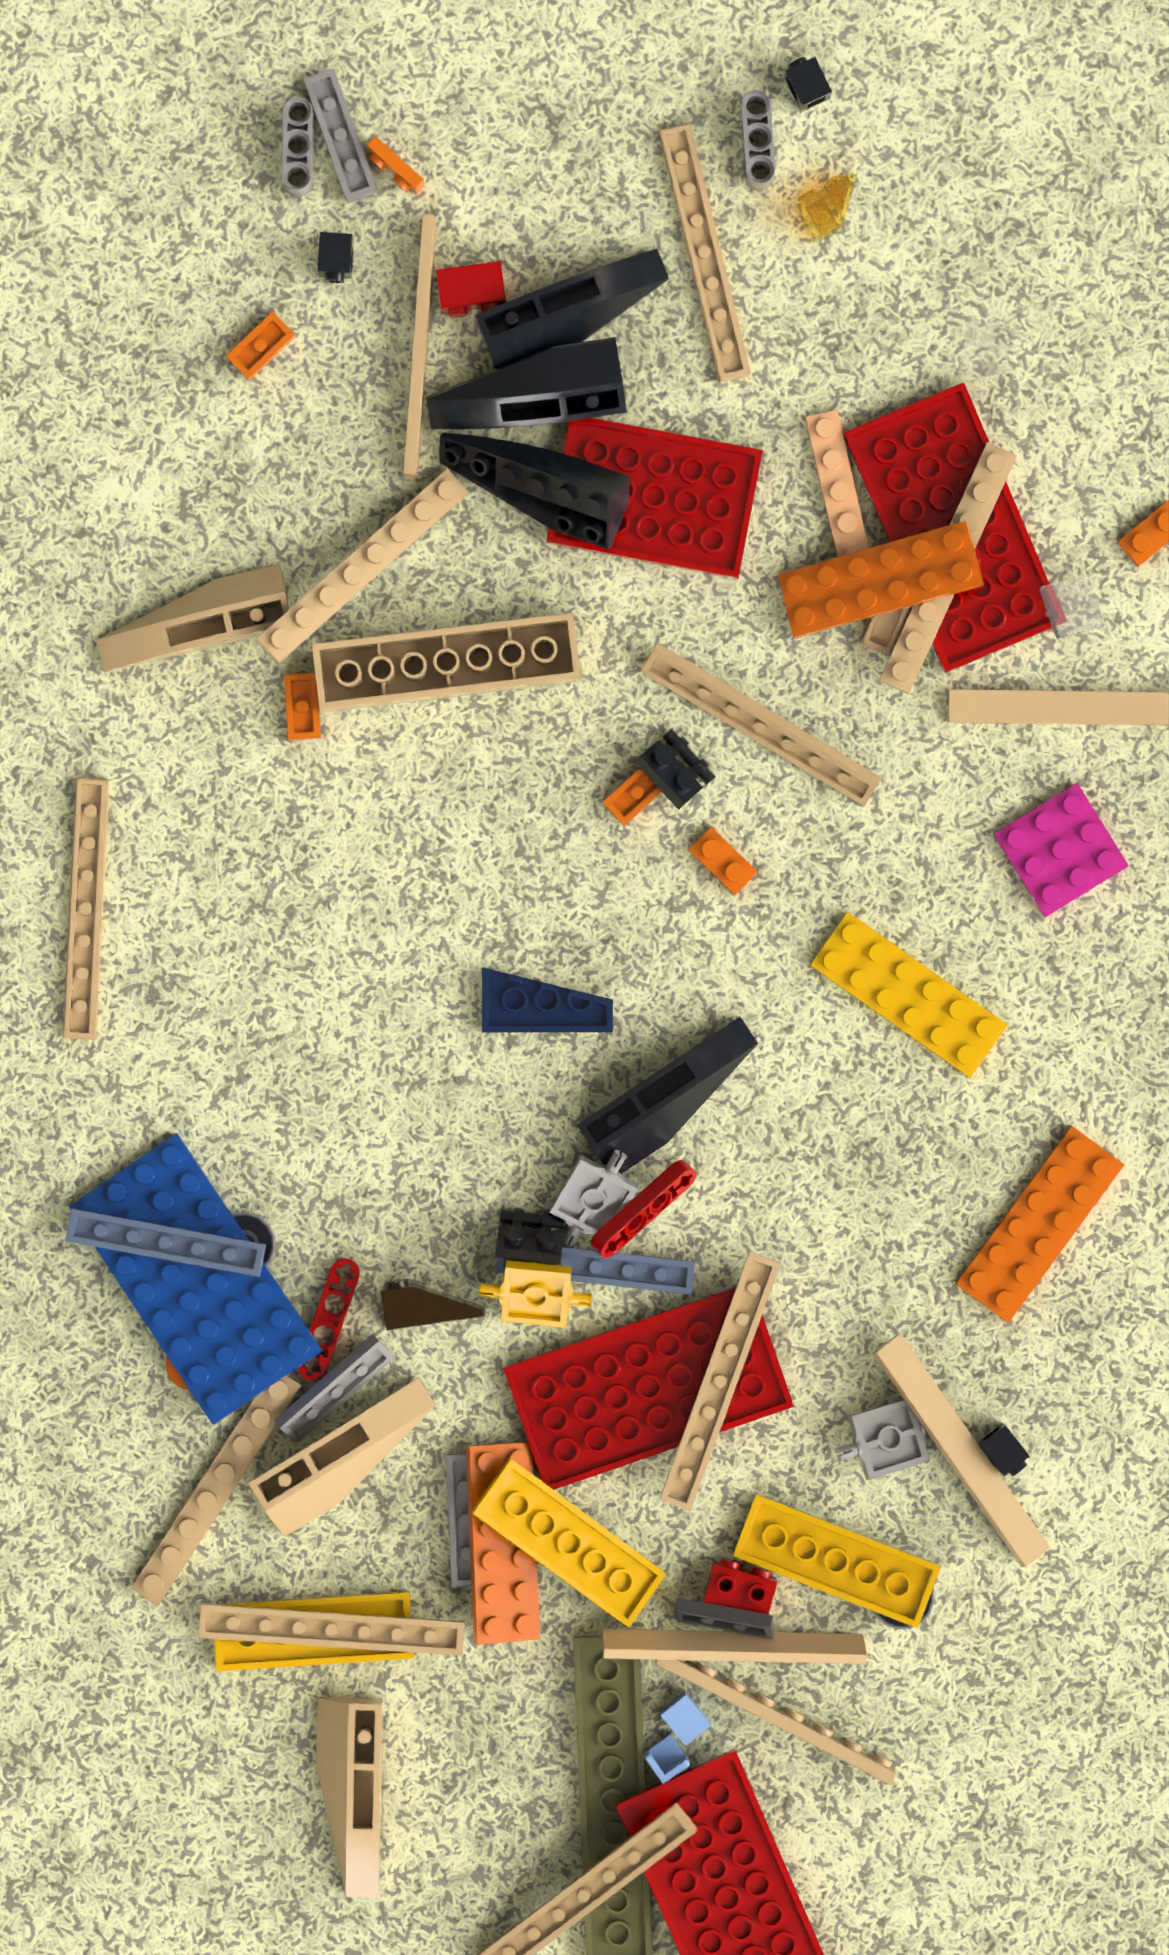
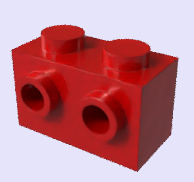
[703,1557,778,1615]

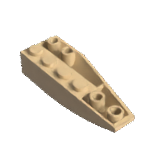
[97,564,291,672]
[248,1377,436,1536]
[316,1697,384,1898]

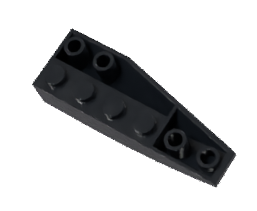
[475,249,669,369]
[426,337,627,430]
[439,432,630,550]
[577,1016,758,1174]

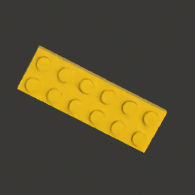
[810,912,1008,1078]
[470,1458,666,1628]
[733,1494,941,1628]
[214,1591,414,1672]

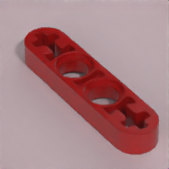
[591,1160,697,1258]
[298,1258,360,1381]

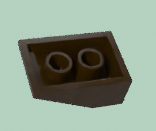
[380,1279,486,1331]

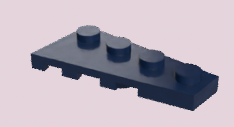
[482,967,613,1033]

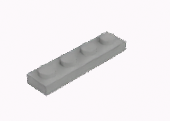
[303,68,378,204]
[274,1334,395,1444]
[446,1453,471,1587]

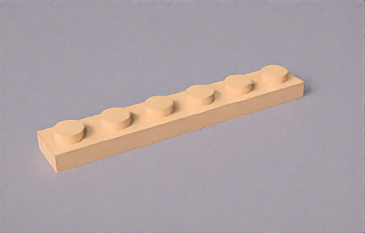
[805,410,869,557]

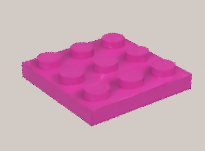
[993,783,1129,918]

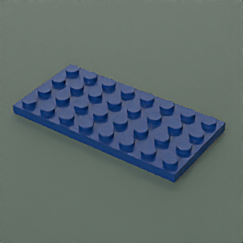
[69,1133,323,1425]

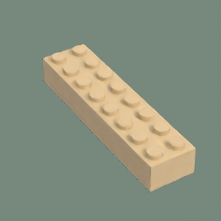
[312,613,581,713]

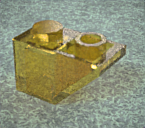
[795,172,856,244]

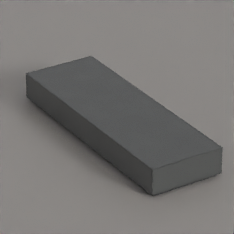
[674,1597,775,1639]

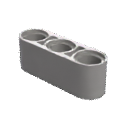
[740,90,775,191]
[282,96,314,197]

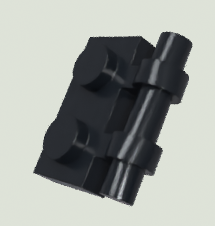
[634,729,716,810]
[495,1208,565,1265]

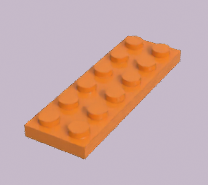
[778,521,984,639]
[955,1126,1124,1323]
[466,1441,540,1645]

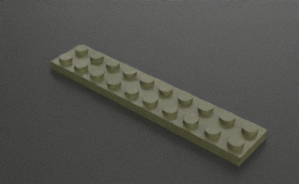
[573,1635,652,1955]

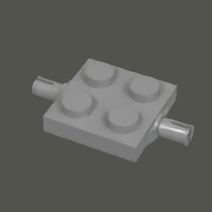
[549,1150,639,1248]
[835,1399,930,1480]

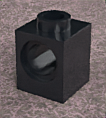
[784,57,832,113]
[317,232,354,284]
[977,1423,1030,1477]

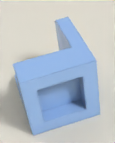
[660,1690,711,1745]
[644,1733,690,1784]

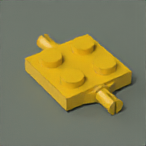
[480,1260,592,1328]

